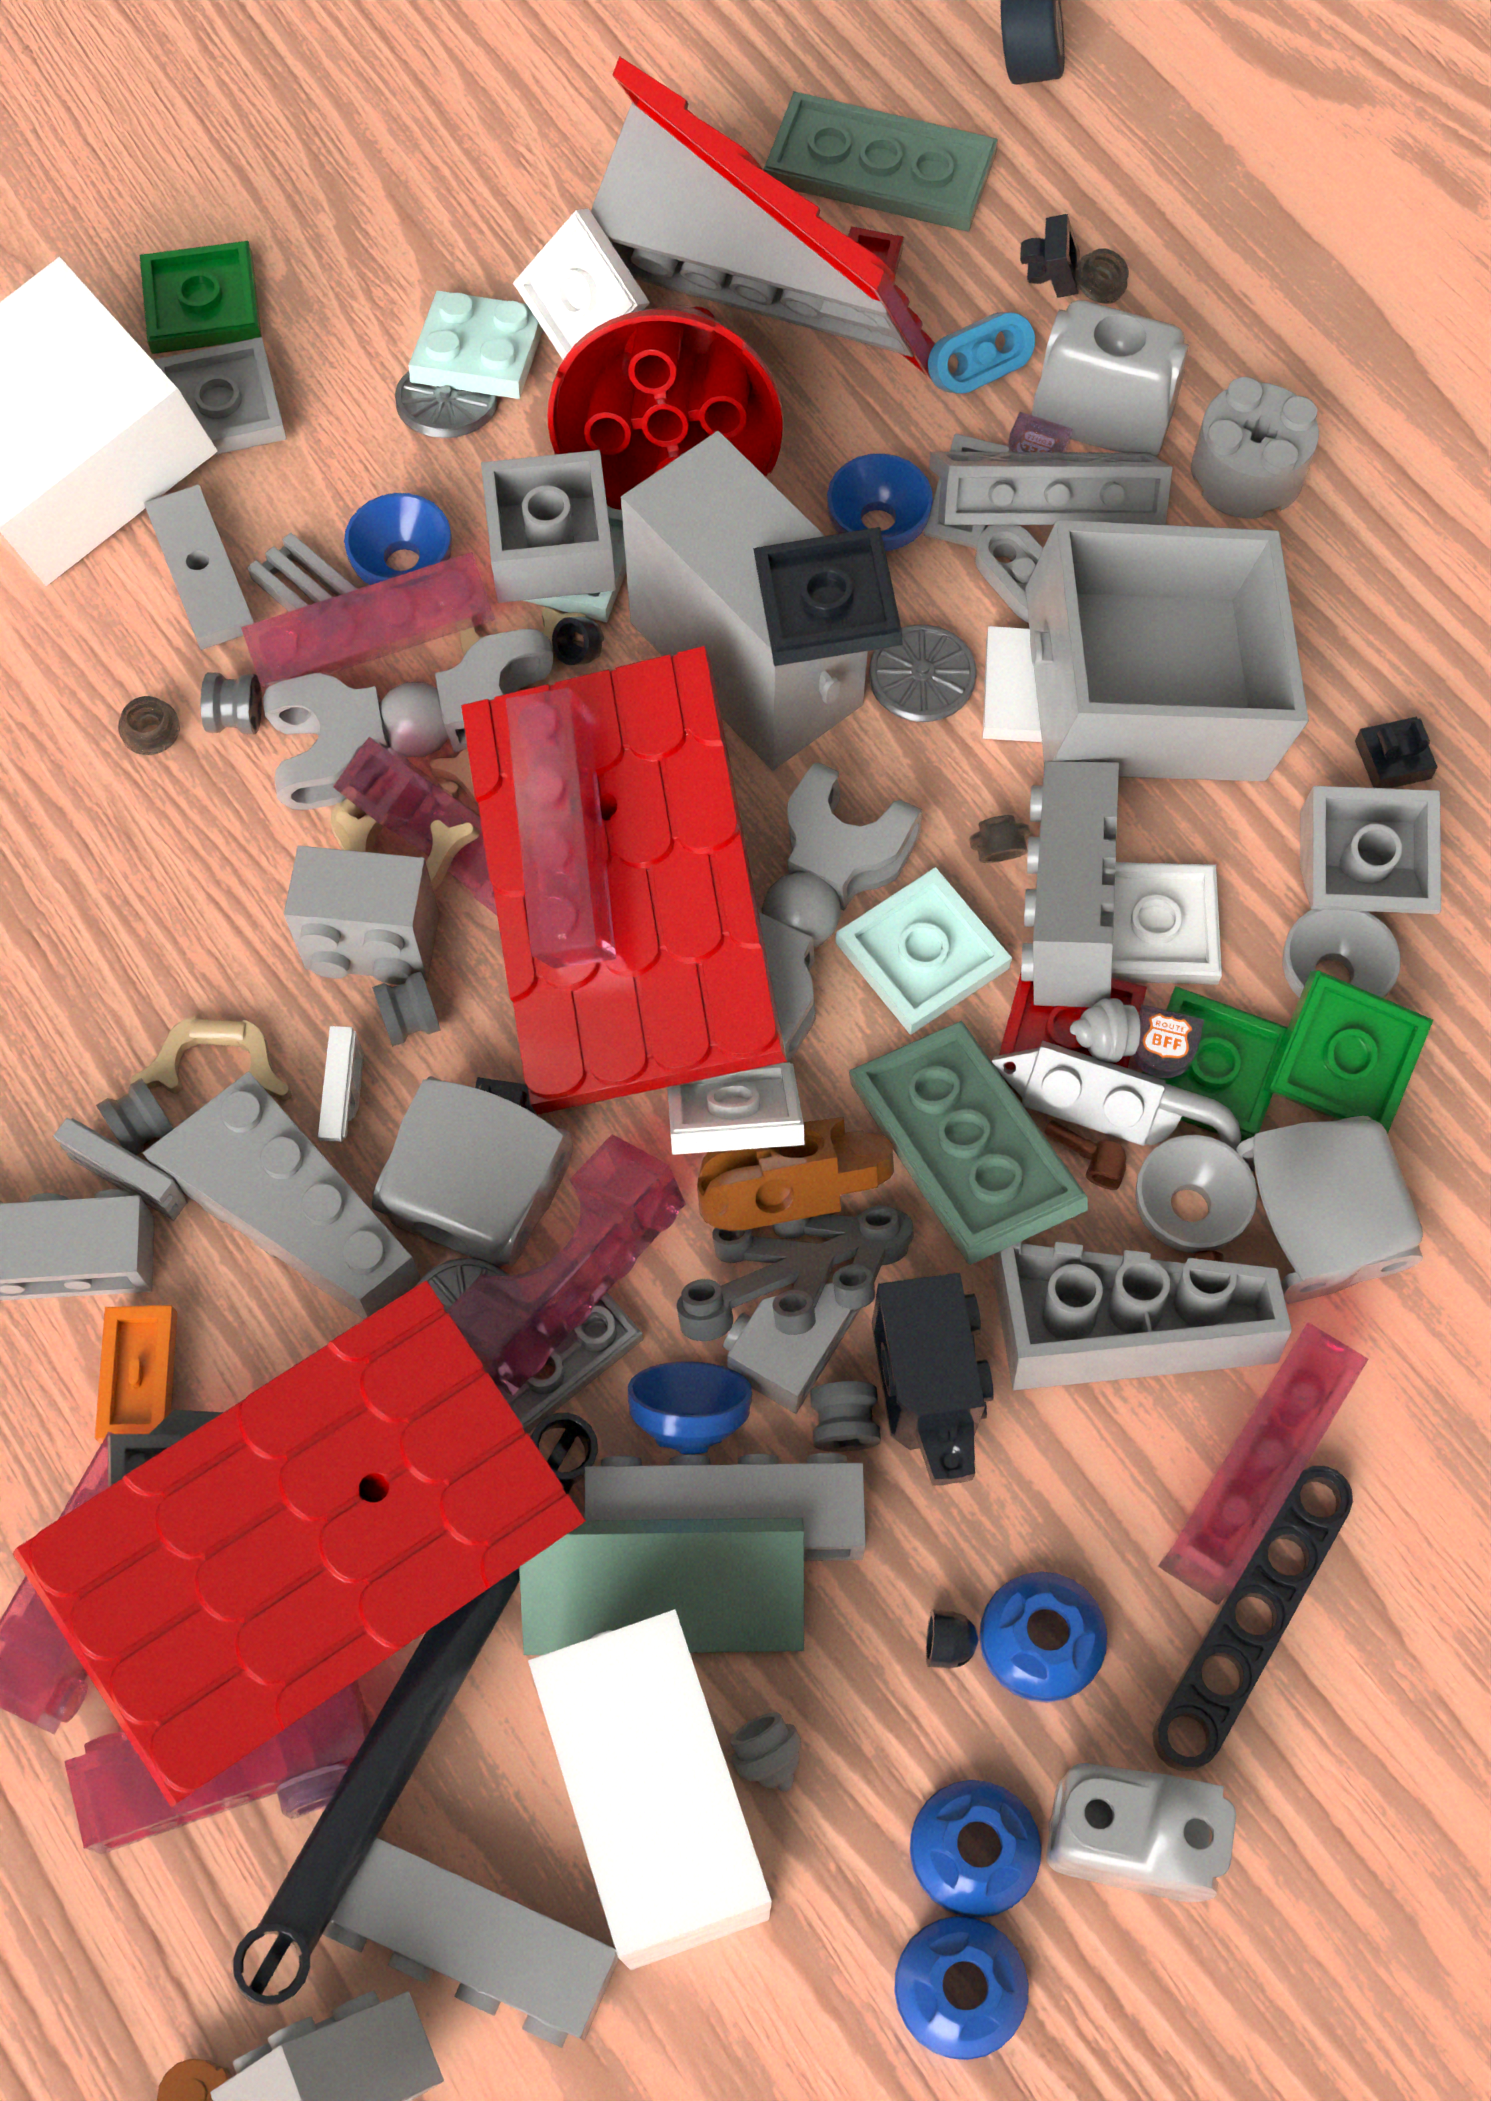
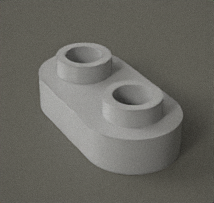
[975,525,1043,623]

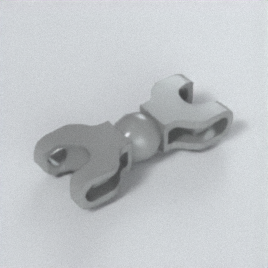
[263,629,553,810]
[759,763,922,1064]

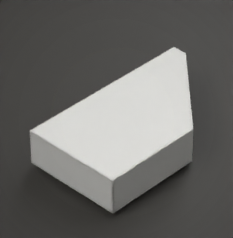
[318,1026,364,1142]

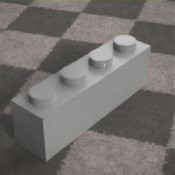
[0,1189,155,1301]
[584,1453,866,1561]
[323,1838,619,2048]

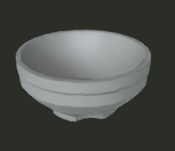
[1282,909,1400,998]
[1135,1135,1257,1253]

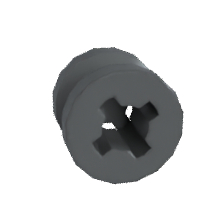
[200,672,262,734]
[372,971,441,1047]
[96,1078,174,1156]
[810,1381,881,1452]

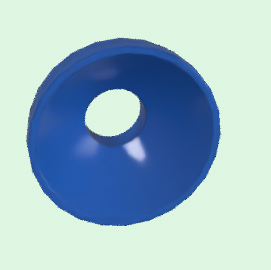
[827,453,933,551]
[344,493,452,592]
[628,1362,752,1455]
[979,1571,1107,1703]
[909,1780,1041,1918]
[894,1916,1029,2060]

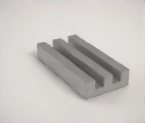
[248,533,372,647]
[53,1118,187,1221]

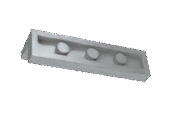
[929,452,1172,525]

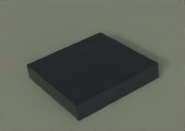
[753,527,903,666]

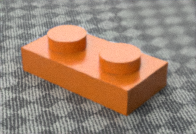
[95,1305,178,1445]

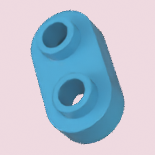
[928,312,1035,394]

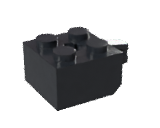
[871,1273,994,1486]

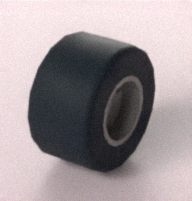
[1000,0,1064,85]

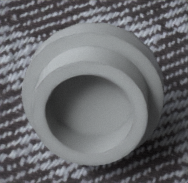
[1070,998,1140,1063]
[730,1712,801,1792]

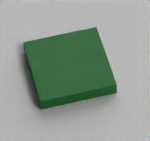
[139,241,262,354]
[1263,970,1433,1134]
[1142,986,1288,1143]

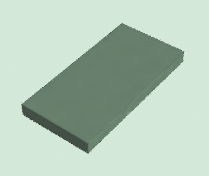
[763,91,998,232]
[849,1021,1088,1265]
[519,1517,804,1655]

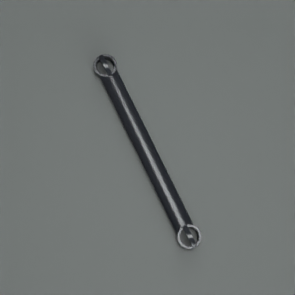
[231,1413,598,2006]

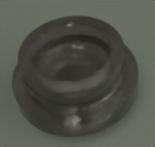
[1074,248,1129,304]
[118,696,180,755]
[969,815,1031,863]

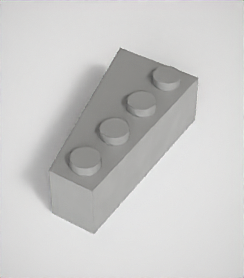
[1021,761,1119,1007]
[143,1071,421,1319]
[992,1241,1292,1390]

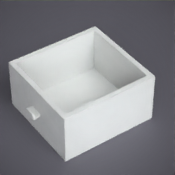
[0,257,218,586]
[528,1610,772,1970]

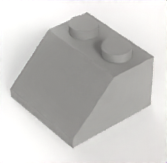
[1300,786,1441,914]

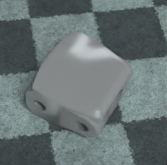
[1031,300,1189,456]
[372,1076,573,1267]
[1235,1116,1423,1304]
[1046,1763,1236,1902]

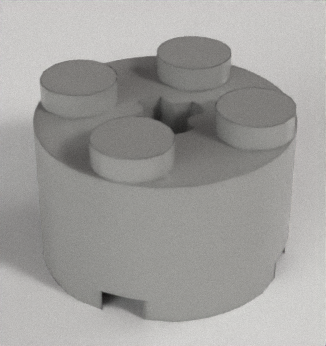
[1191,377,1319,519]

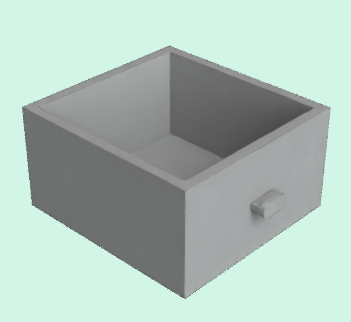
[621,431,868,771]
[1025,520,1309,781]

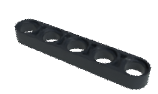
[1152,1466,1353,1771]

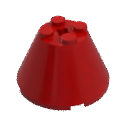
[547,305,783,510]

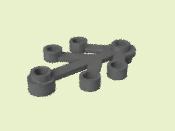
[676,1205,914,1341]

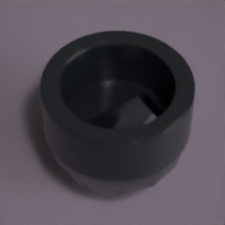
[552,617,604,665]
[926,1609,978,1669]

